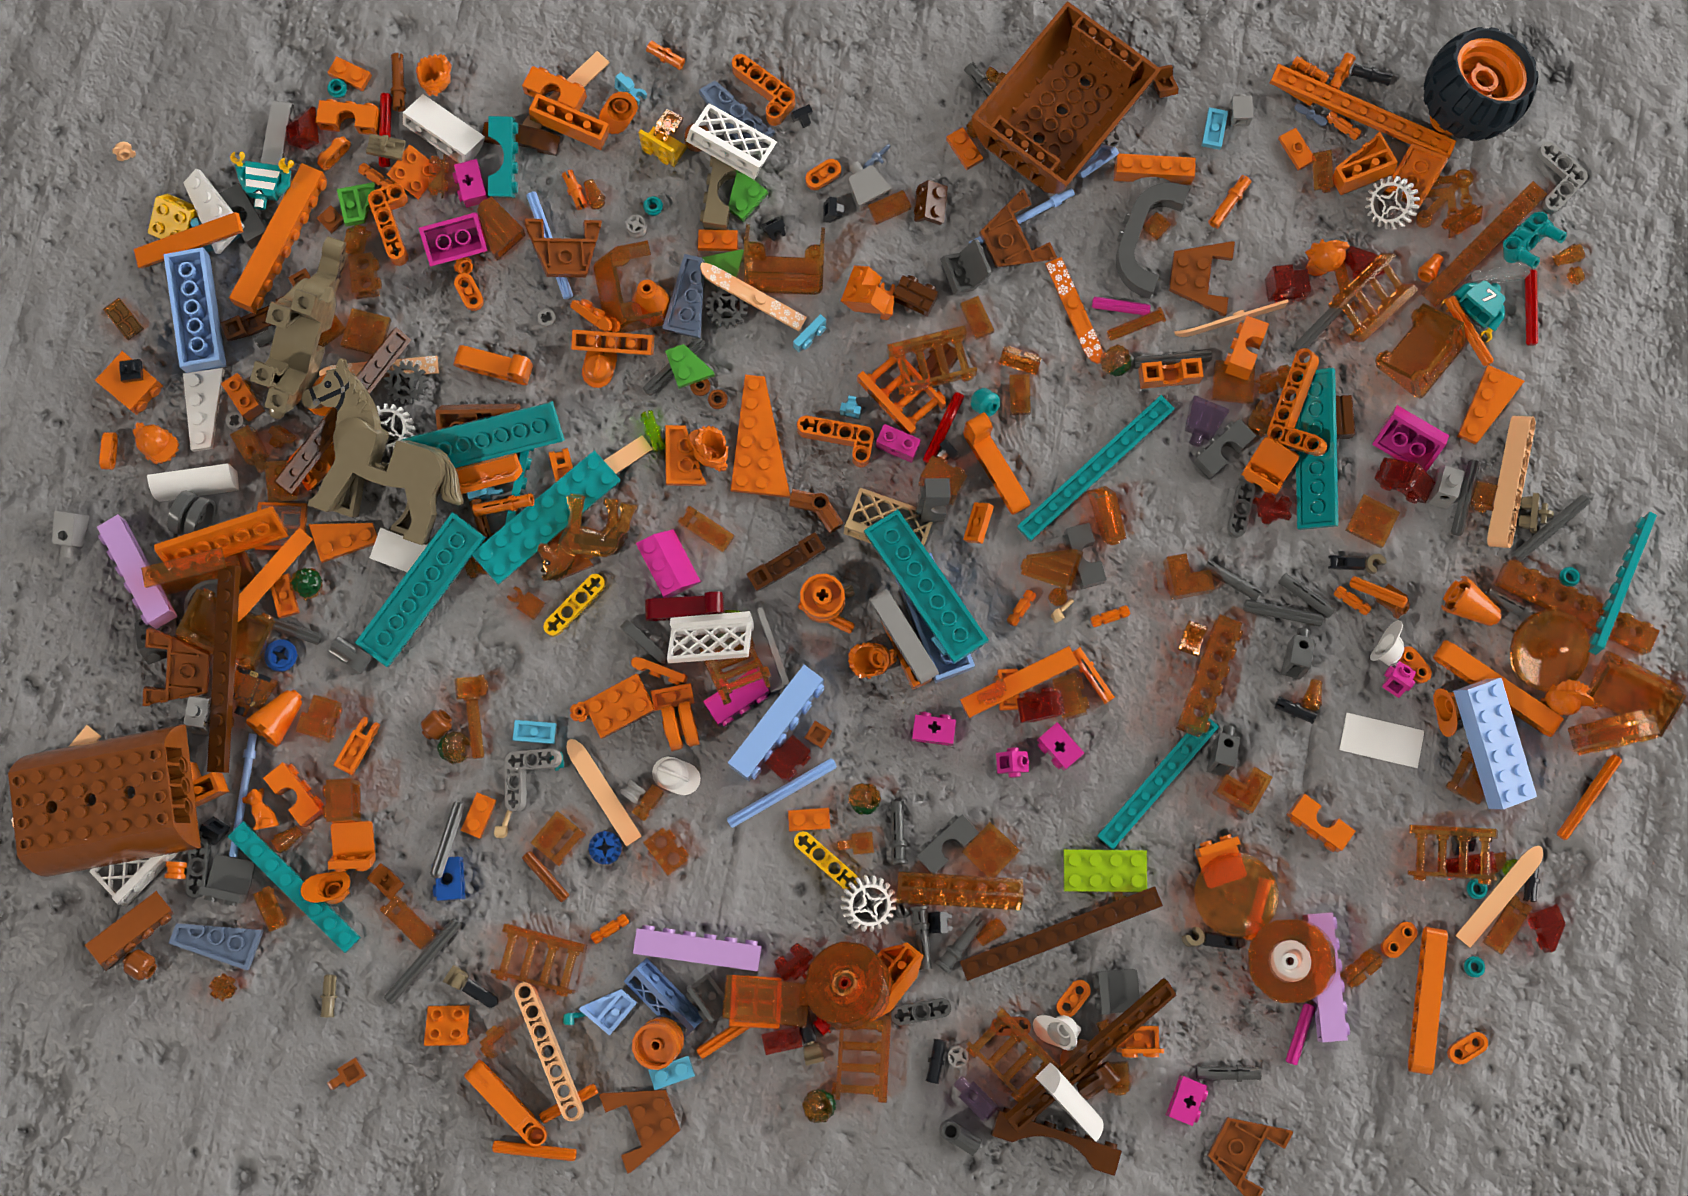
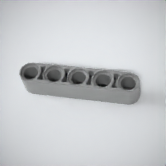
[261,101,295,165]
[869,589,939,684]

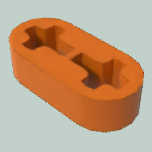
[99,432,118,470]

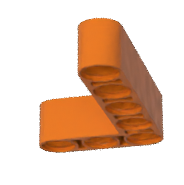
[1267,348,1327,456]
[963,412,1031,515]

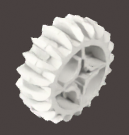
[1365,176,1420,230]
[376,404,415,458]
[840,875,897,932]

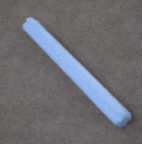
[526,191,573,300]
[727,758,837,828]

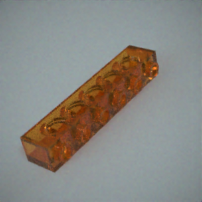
[1176,614,1243,738]
[896,871,1024,910]

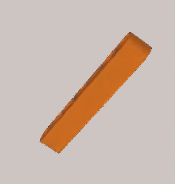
[1433,640,1564,737]
[1408,926,1448,1075]

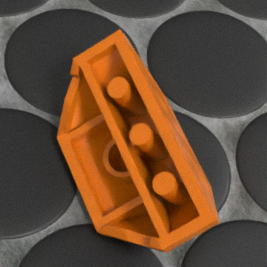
[854,942,923,1022]

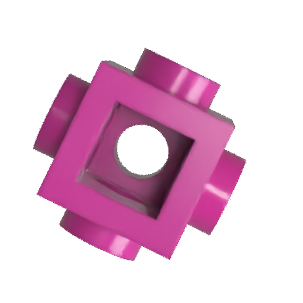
[1382,661,1416,698]
[996,748,1029,778]

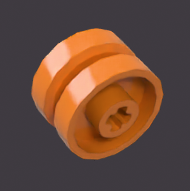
[800,574,845,623]
[661,701,700,752]
[632,1017,684,1070]

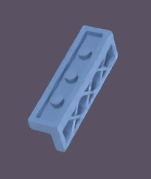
[624,958,703,1039]

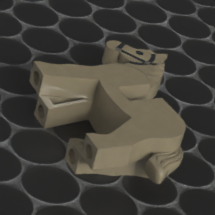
[250,236,349,419]
[302,358,464,545]

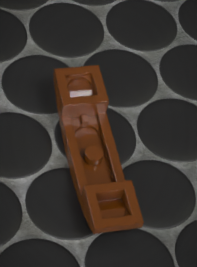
[482,122,561,156]
[220,296,283,341]
[746,532,826,591]

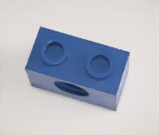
[432,856,466,901]

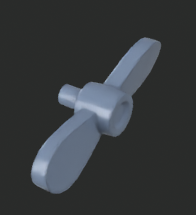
[1294,104,1328,126]
[863,144,891,169]

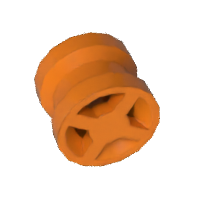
[164,861,187,880]

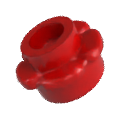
[813,1016,832,1036]

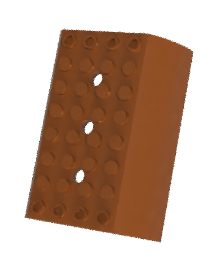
[972,1,1161,194]
[8,725,201,877]

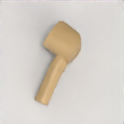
[1051,598,1074,623]
[494,810,512,838]

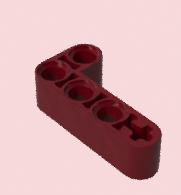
[645,591,724,621]

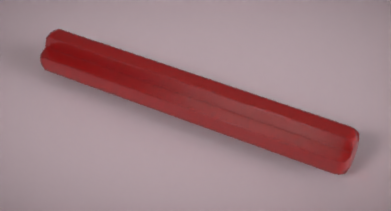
[378,93,392,168]
[1525,270,1538,346]
[923,392,964,465]

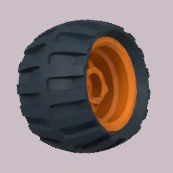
[1424,27,1538,141]

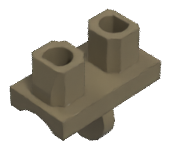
[366,134,406,161]
[1519,493,1554,533]

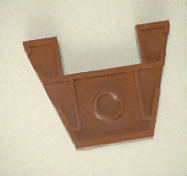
[979,189,1057,268]
[524,219,602,278]
[1169,241,1235,316]
[142,627,210,706]
[599,1089,681,1174]
[1207,1117,1293,1196]

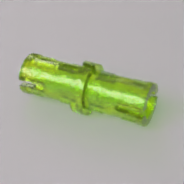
[641,410,665,452]

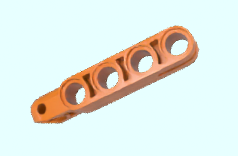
[464,1059,547,1146]

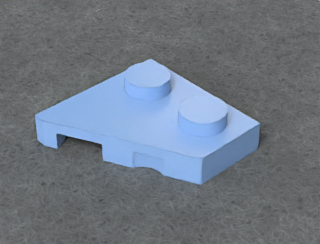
[1076,144,1119,178]
[579,989,637,1036]

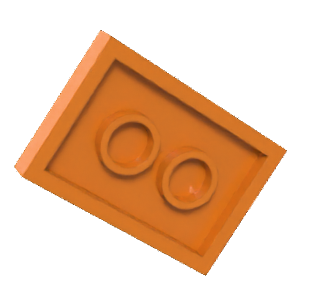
[1384,143,1448,208]
[583,674,656,739]

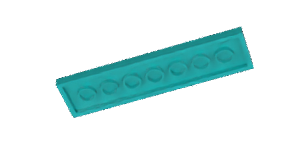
[1295,368,1339,530]
[400,401,565,468]
[472,450,621,585]
[864,509,989,664]
[355,512,486,667]

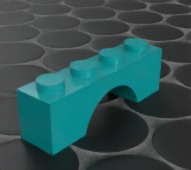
[488,116,519,198]

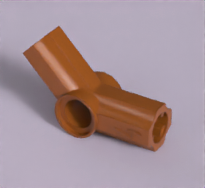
[789,489,844,534]

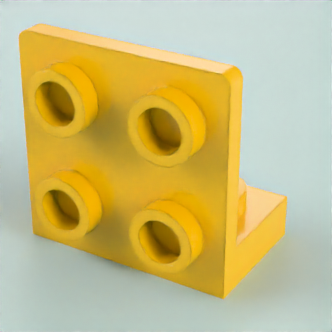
[638,126,687,167]
[148,194,199,239]

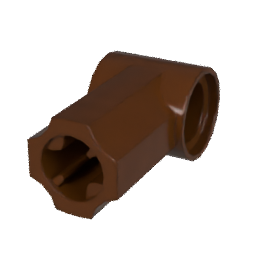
[1076,1061,1121,1100]

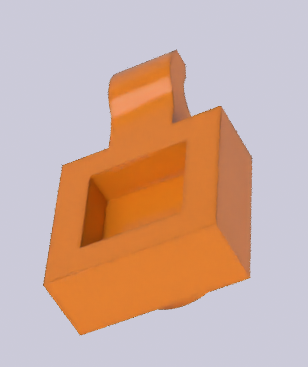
[879,282,895,320]

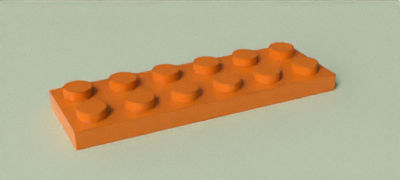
[154,506,289,574]

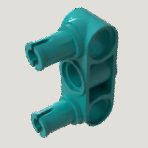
[1503,212,1567,269]

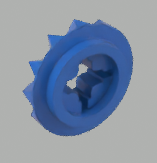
[264,639,298,672]
[588,831,622,865]

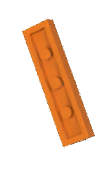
[455,453,523,494]

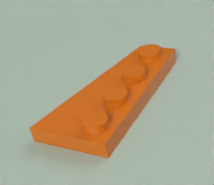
[1457,365,1525,444]

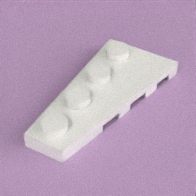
[183,169,245,254]
[183,368,225,452]

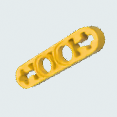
[543,574,605,637]
[794,831,858,890]

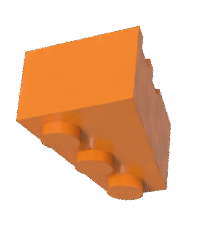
[1332,132,1398,195]

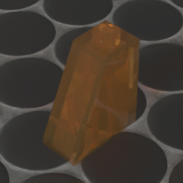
[477,196,526,261]
[1087,486,1127,545]
[1021,549,1083,590]

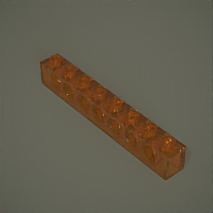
[1421,181,1547,307]
[1494,560,1660,655]

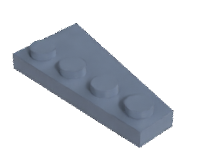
[699,81,775,151]
[662,254,705,339]
[168,923,264,970]

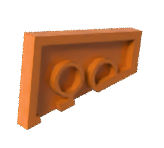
[665,425,706,486]
[309,523,378,563]

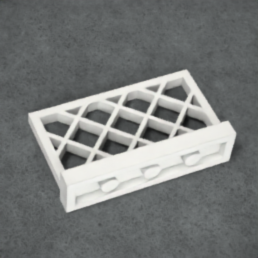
[686,103,777,180]
[667,611,754,663]
[89,852,179,907]

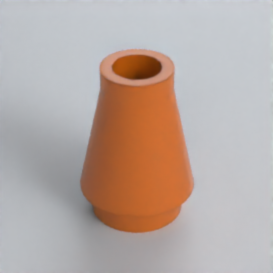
[1418,253,1444,283]

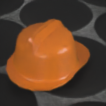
[599,91,638,134]
[582,351,617,388]
[1433,688,1461,737]
[300,871,351,904]

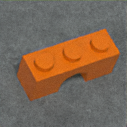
[522,66,587,111]
[316,99,380,135]
[1224,316,1269,381]
[1138,358,1204,389]
[263,762,325,827]
[1287,794,1356,852]

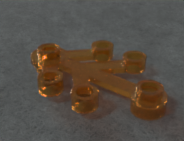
[1416,169,1474,228]

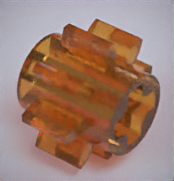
[209,973,237,1002]

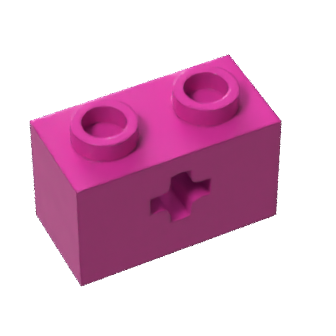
[452,159,489,208]
[876,424,921,463]
[912,712,956,746]
[1037,722,1084,771]
[1166,1075,1208,1126]

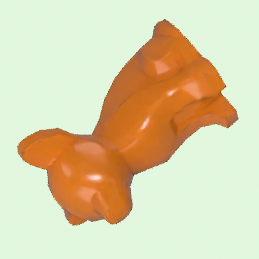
[242,788,279,830]

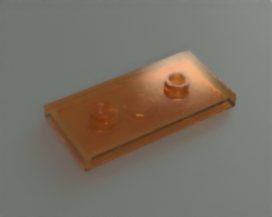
[722,975,810,1028]

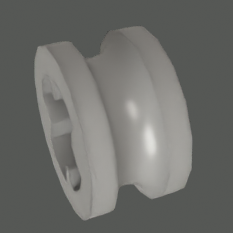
[538,309,557,328]
[226,412,246,431]

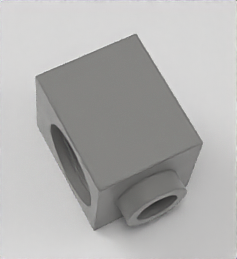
[1229,94,1253,126]

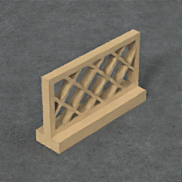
[843,488,933,546]

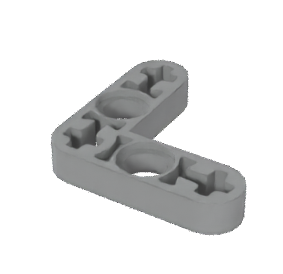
[1537,142,1588,214]
[505,749,562,812]

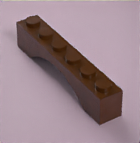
[991,1107,1122,1176]

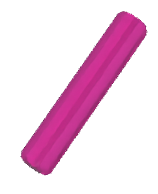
[1092,297,1150,316]
[1285,1003,1315,1065]

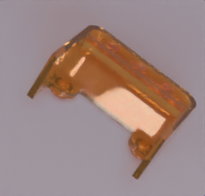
[744,224,825,295]
[594,240,664,333]

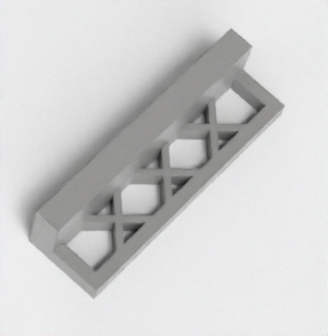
[751,607,789,693]

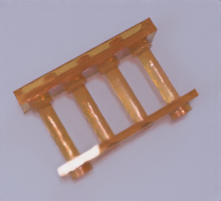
[1328,253,1418,342]
[887,325,977,396]
[141,547,242,595]
[699,632,771,705]
[1408,825,1498,885]
[490,923,587,997]
[965,1006,1060,1103]
[832,1013,891,1103]

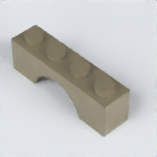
[700,156,737,230]

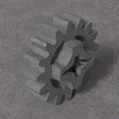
[705,287,749,329]
[384,361,429,405]

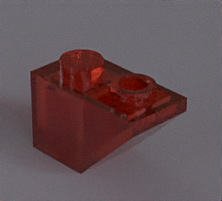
[286,106,319,150]
[1344,245,1387,288]
[1444,851,1498,880]
[1528,904,1566,953]

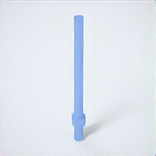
[969,188,1075,245]
[229,733,257,857]

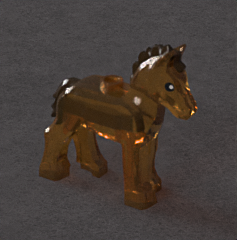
[538,493,637,581]

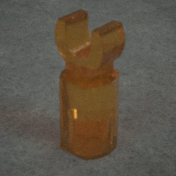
[632,784,665,821]

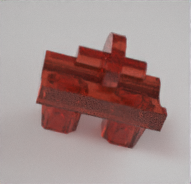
[1252,492,1292,525]
[774,943,814,982]
[761,1026,803,1055]

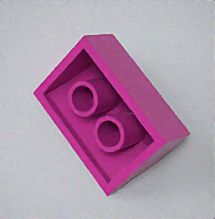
[419,212,488,267]
[1372,405,1449,475]
[636,529,701,598]
[703,667,770,727]

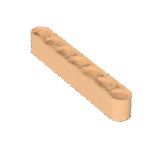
[1487,416,1536,548]
[514,982,584,1121]

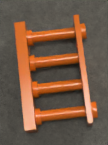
[857,345,946,436]

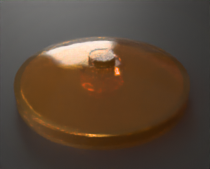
[1510,610,1590,692]
[1194,853,1279,937]

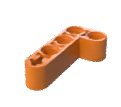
[732,54,795,126]
[368,183,408,266]
[453,345,533,385]
[797,416,874,467]

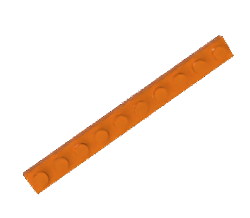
[1269,64,1456,159]

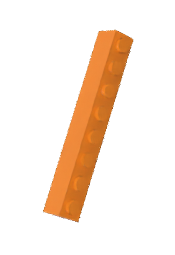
[229,163,327,314]

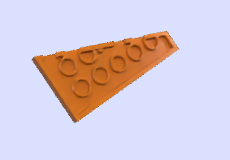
[731,374,790,498]

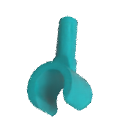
[563,1012,586,1025]

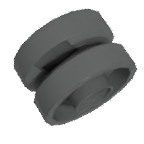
[167,490,216,535]

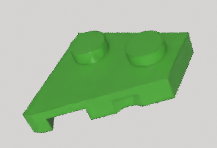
[728,170,768,222]
[337,182,376,227]
[701,250,744,281]
[665,344,715,389]

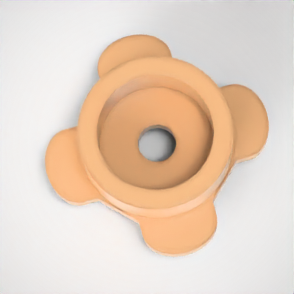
[112,142,136,161]

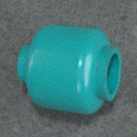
[971,388,1000,417]

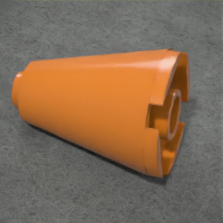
[631,279,670,323]
[1441,576,1501,626]
[246,690,303,747]

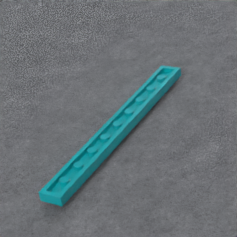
[1017,395,1175,542]

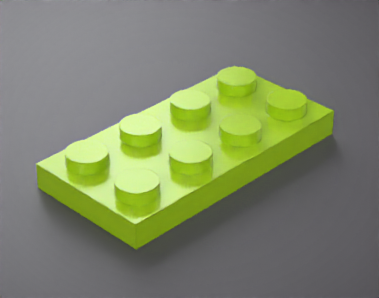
[1063,849,1147,892]

